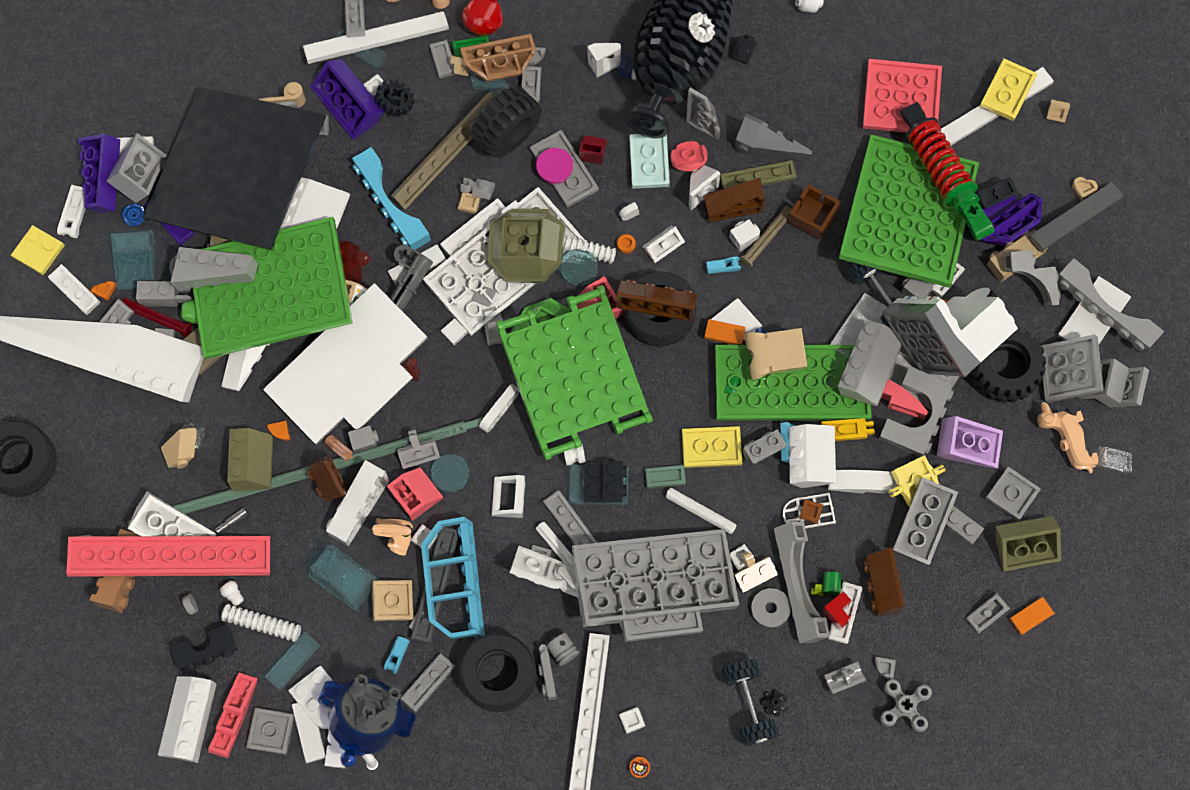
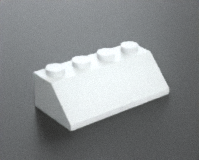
[158,676,216,763]

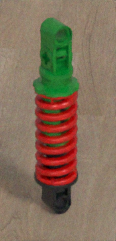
[900,102,995,241]

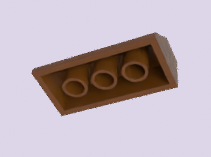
[617,280,697,322]

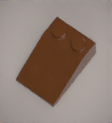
[306,454,347,501]

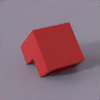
[823,591,852,630]

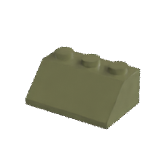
[227,428,273,492]
[995,516,1061,571]

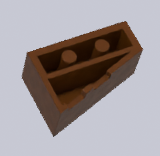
[703,178,765,223]

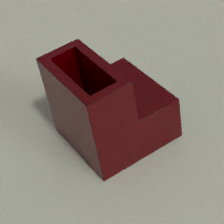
[579,135,607,165]

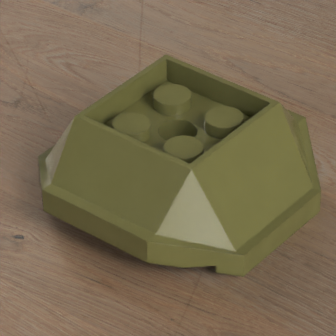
[487,209,565,283]

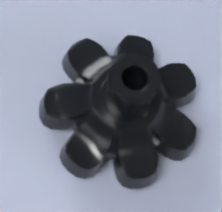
[761,690,787,717]

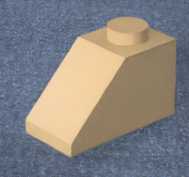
[161,428,197,469]

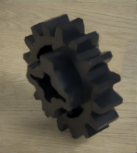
[374,79,415,117]

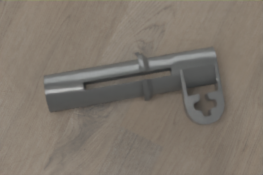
[389,245,433,312]

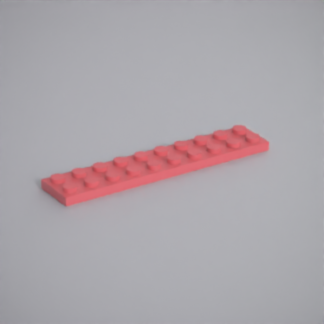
[67,536,270,577]

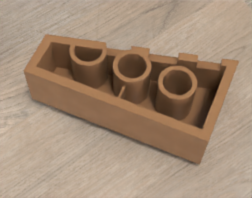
[90,529,142,613]

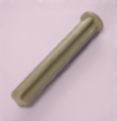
[740,206,792,268]

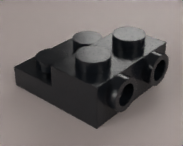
[584,461,627,503]

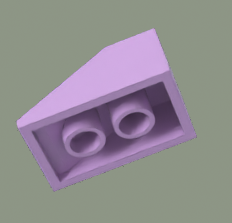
[937,416,1003,469]

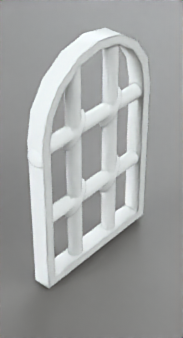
[783,493,836,529]

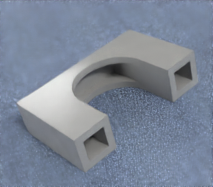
[879,366,954,457]

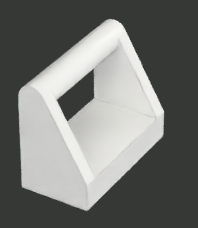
[588,43,621,77]
[492,475,525,518]

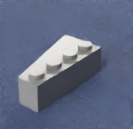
[171,247,258,290]

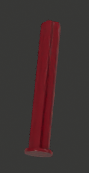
[122,298,192,337]

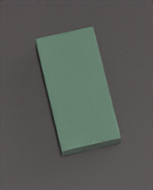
[645,465,686,489]

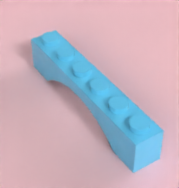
[352,147,431,250]

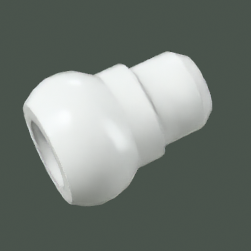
[220,580,244,606]

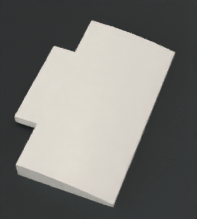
[423,187,585,336]
[263,283,428,444]

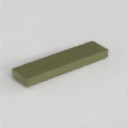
[720,160,796,189]

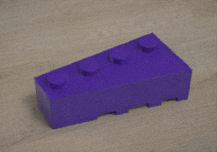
[78,134,121,213]

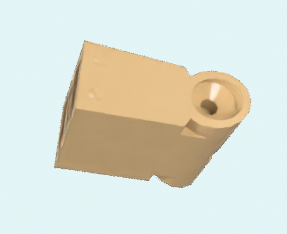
[744,328,807,380]

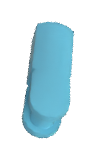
[706,256,741,274]
[384,636,410,674]

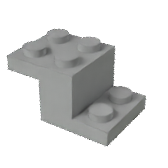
[1077,359,1149,407]

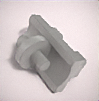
[824,662,866,695]

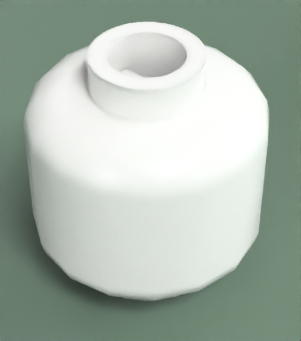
[795,0,824,13]

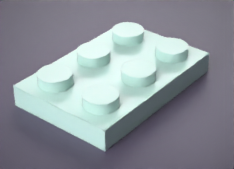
[630,134,669,189]

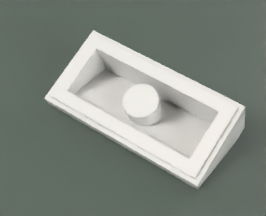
[642,226,685,263]

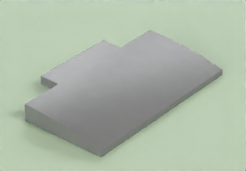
[572,529,739,642]

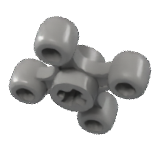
[880,679,932,732]

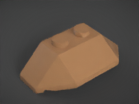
[460,34,536,82]

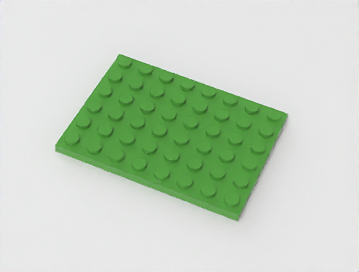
[839,135,979,288]
[193,217,353,359]

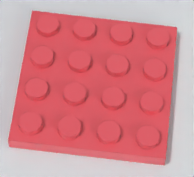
[863,59,942,133]

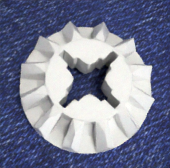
[689,12,715,43]

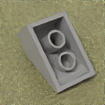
[107,133,166,203]

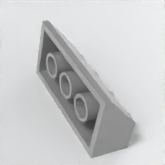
[838,319,902,406]

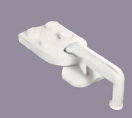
[510,546,578,597]
[288,666,378,770]

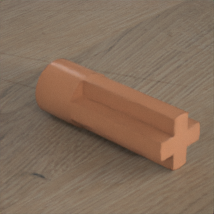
[325,435,353,461]

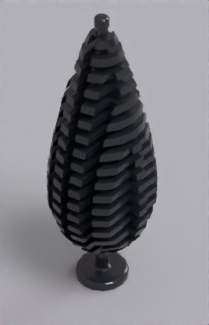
[625,0,733,139]

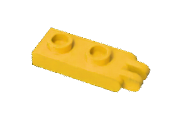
[821,418,875,441]

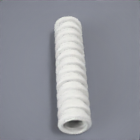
[564,235,616,264]
[221,604,301,642]

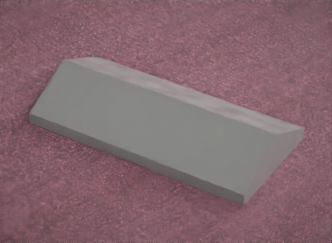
[893,477,958,565]

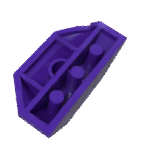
[972,193,1043,246]

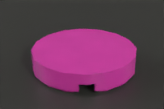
[537,148,573,184]

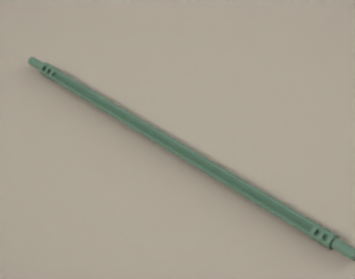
[127,417,483,526]

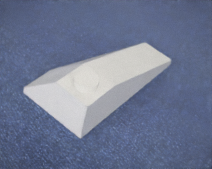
[128,491,217,537]

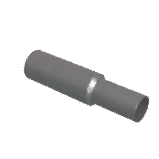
[215,508,248,534]

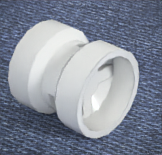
[564,445,586,466]

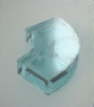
[469,70,509,96]

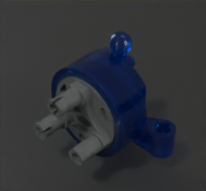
[318,675,416,767]

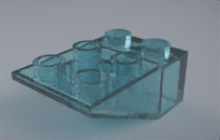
[111,229,155,290]

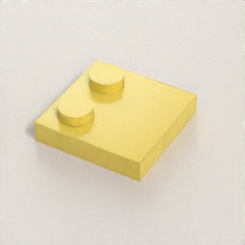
[11,225,65,275]

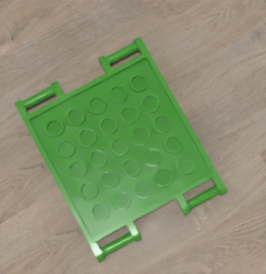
[495,285,653,460]

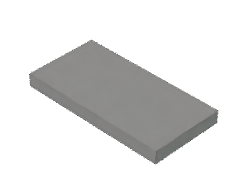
[529,130,599,208]

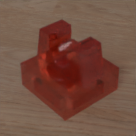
[401,358,421,382]

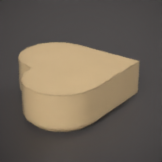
[1072,177,1098,201]

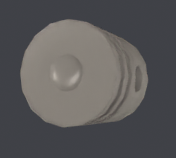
[547,633,580,666]

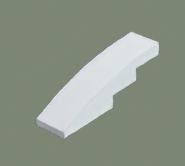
[828,470,897,494]

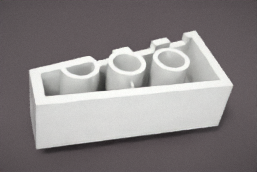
[326,460,390,547]

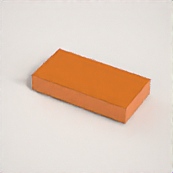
[704,319,746,345]
[1010,597,1054,635]

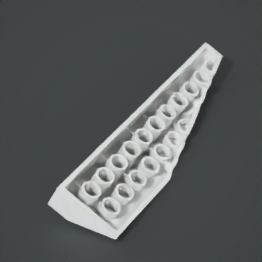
[222,178,350,391]

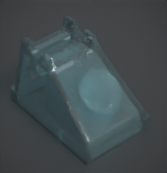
[308,545,379,611]

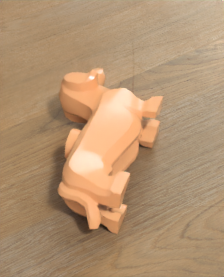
[1037,402,1100,474]

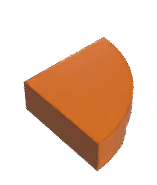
[90,281,117,301]
[267,421,291,441]

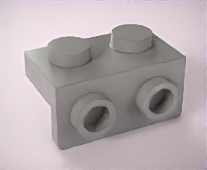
[742,429,787,464]

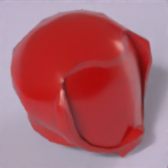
[462,0,503,36]

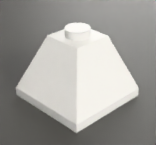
[689,165,720,210]

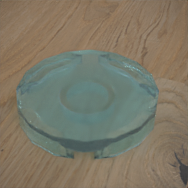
[561,249,598,286]
[431,454,470,493]

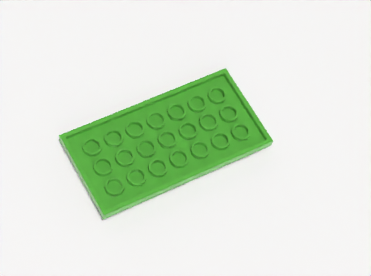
[715,345,871,420]

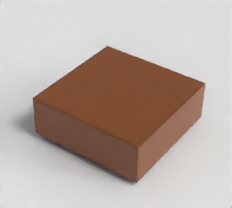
[799,499,823,524]

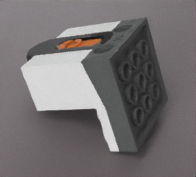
[882,288,1018,377]

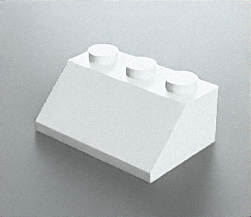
[789,424,836,488]

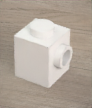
[730,219,760,252]

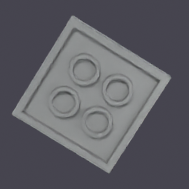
[1042,334,1104,402]

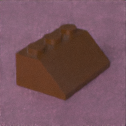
[862,547,905,617]

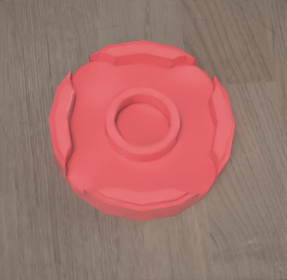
[670,141,708,171]

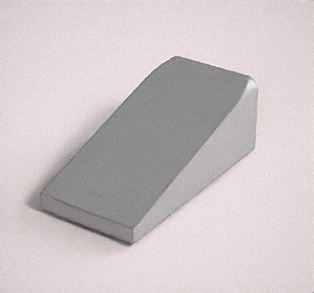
[966,593,1010,633]

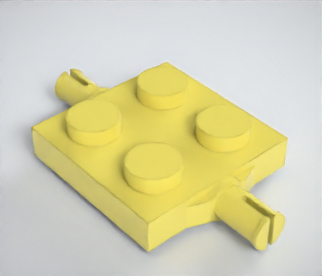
[888,455,945,507]

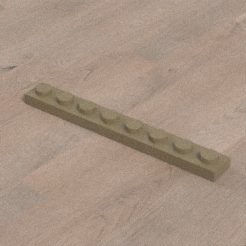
[391,92,495,210]

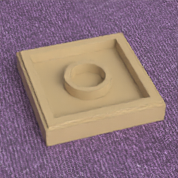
[372,580,413,621]

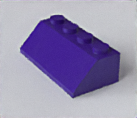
[310,59,384,139]

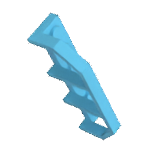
[421,517,485,639]

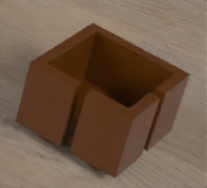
[788,184,841,240]

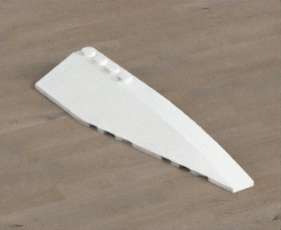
[0,316,204,403]

